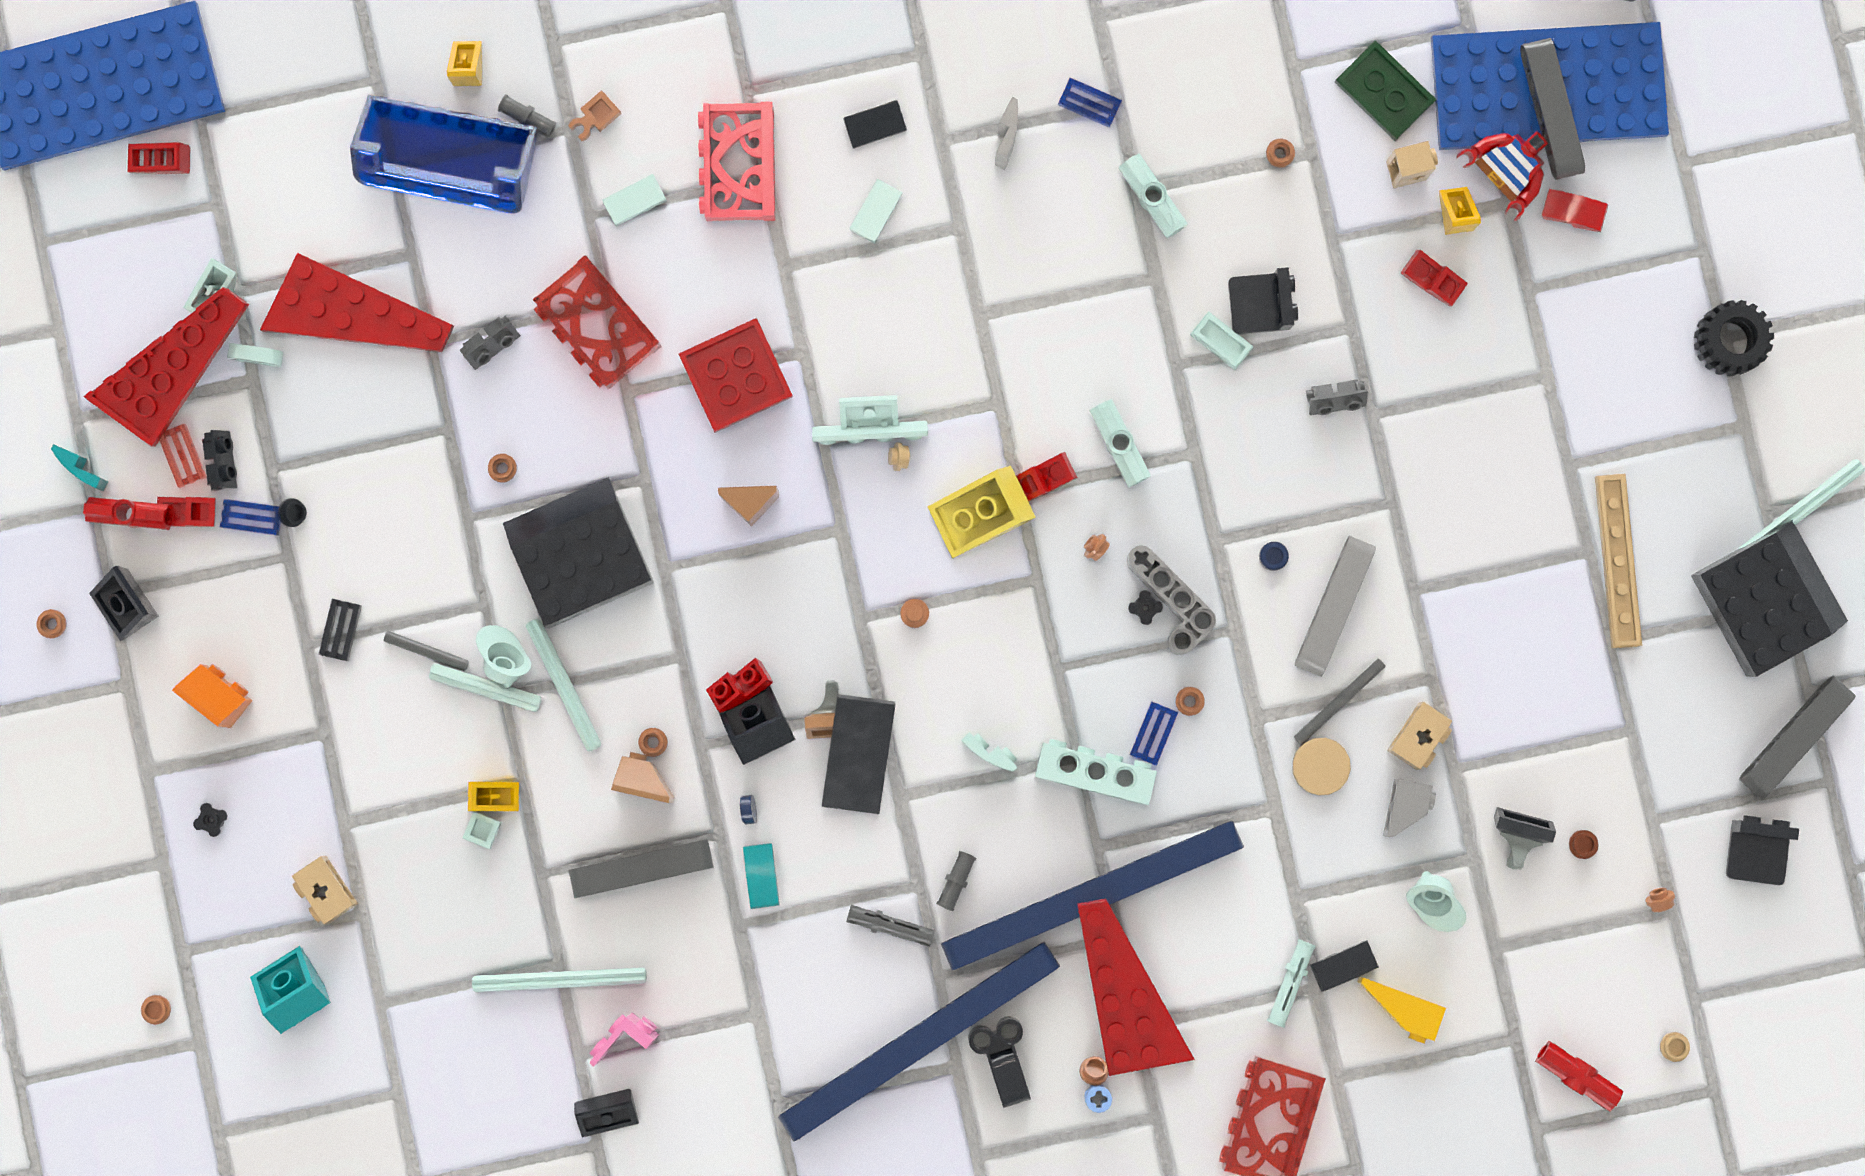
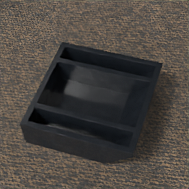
[503,477,655,629]
[1691,520,1848,677]

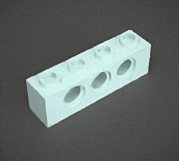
[1034,739,1157,805]

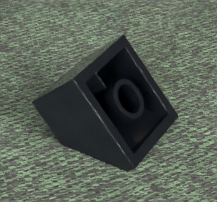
[718,686,796,765]

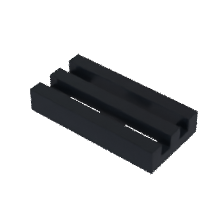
[318,598,362,661]

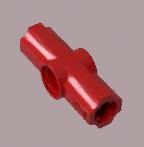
[83,497,175,530]
[1535,1041,1624,1112]

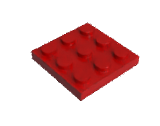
[678,318,793,433]

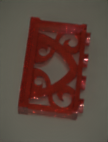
[532,255,662,390]
[1219,1055,1326,1176]

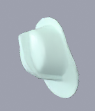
[475,625,531,689]
[1406,871,1466,932]

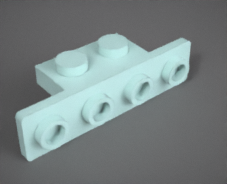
[812,395,928,445]

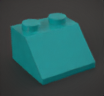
[250,946,331,1034]

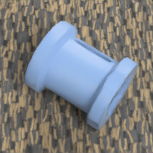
[1084,1084,1112,1113]

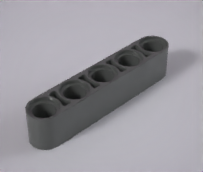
[1520,38,1585,180]
[1739,675,1856,800]
[568,839,714,898]

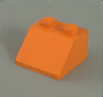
[172,664,252,728]

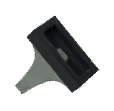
[1494,807,1556,870]

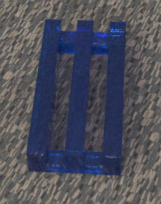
[1058,77,1122,128]
[219,499,281,536]
[1129,701,1178,766]

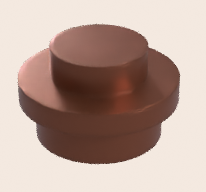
[1569,830,1599,859]

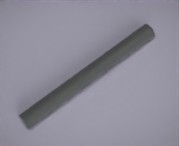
[1294,658,1386,745]

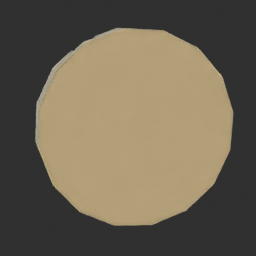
[1292,738,1351,795]

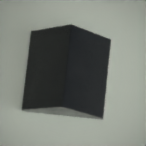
[89,566,159,641]

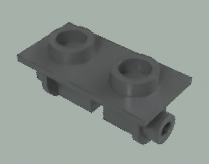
[460,315,521,370]
[1306,379,1368,415]

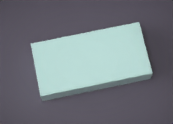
[602,174,667,227]
[850,179,903,244]
[1190,311,1253,370]

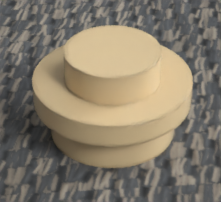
[888,442,910,471]
[1660,1032,1690,1062]

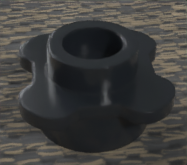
[1128,590,1163,625]
[193,803,228,837]

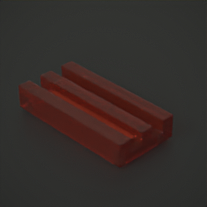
[159,424,207,488]

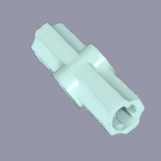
[1118,154,1188,239]
[1089,399,1151,488]

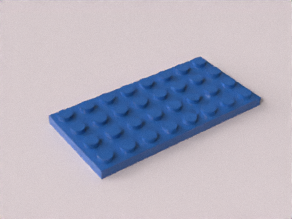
[0,1,226,171]
[1431,22,1669,150]

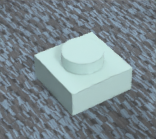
[462,811,502,849]

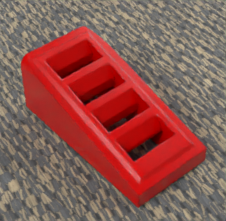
[127,142,190,174]

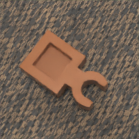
[568,90,622,142]

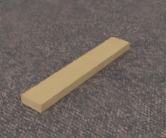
[1595,474,1642,649]

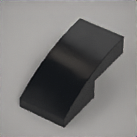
[1310,940,1379,992]

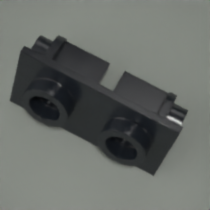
[202,430,237,491]

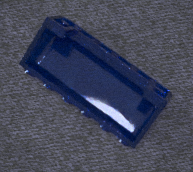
[350,94,537,214]

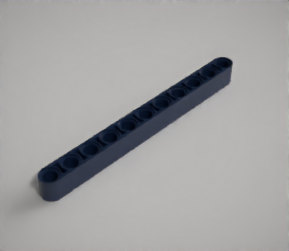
[941,820,1244,971]
[778,941,1060,1142]

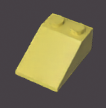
[927,466,1036,558]

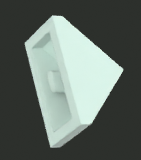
[183,258,237,313]

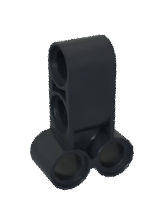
[968,1016,1031,1108]

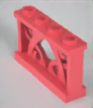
[698,102,775,222]

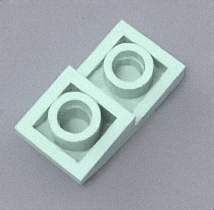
[961,732,1018,772]

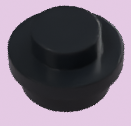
[278,498,307,527]

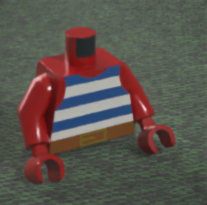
[1456,131,1548,221]

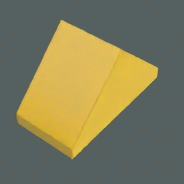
[447,41,482,86]
[1439,187,1481,235]
[468,782,519,811]

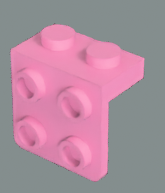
[590,1012,659,1067]

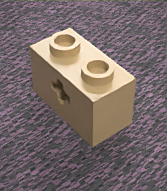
[1386,141,1438,189]
[1387,702,1452,770]
[292,856,358,924]

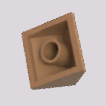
[718,486,779,527]

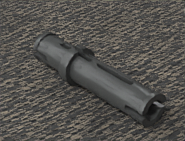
[846,904,935,947]

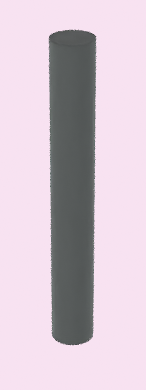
[383,631,469,671]

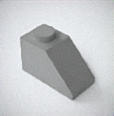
[1383,779,1436,837]

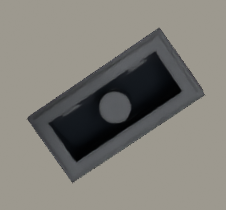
[843,100,907,149]
[574,1089,639,1138]

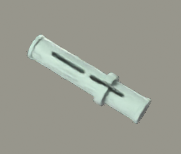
[1267,939,1316,1028]

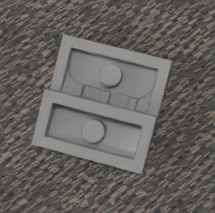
[995,97,1018,170]

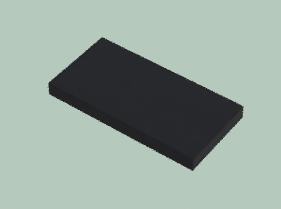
[822,694,896,814]

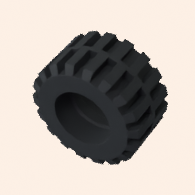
[1693,300,1774,377]

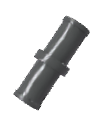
[497,94,556,138]
[936,851,977,911]

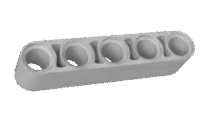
[1294,535,1376,677]

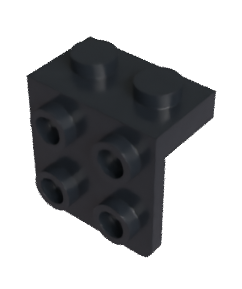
[1228,267,1298,335]
[1726,815,1799,885]

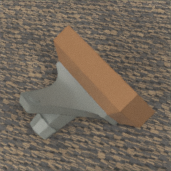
[804,680,839,739]

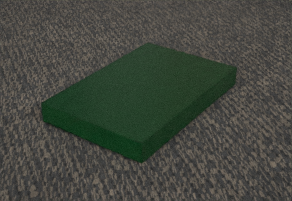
[1334,40,1437,141]

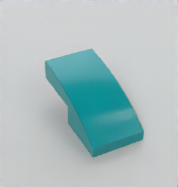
[51,444,108,492]
[743,843,780,909]

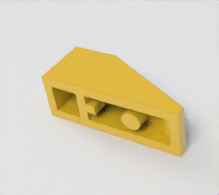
[1357,976,1446,1044]

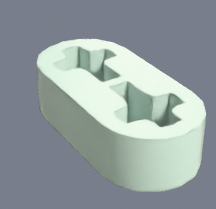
[227,343,283,367]

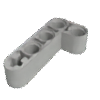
[1127,545,1216,655]

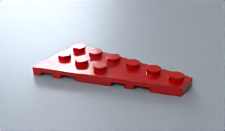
[260,253,454,352]
[83,287,249,447]
[1077,898,1195,1076]

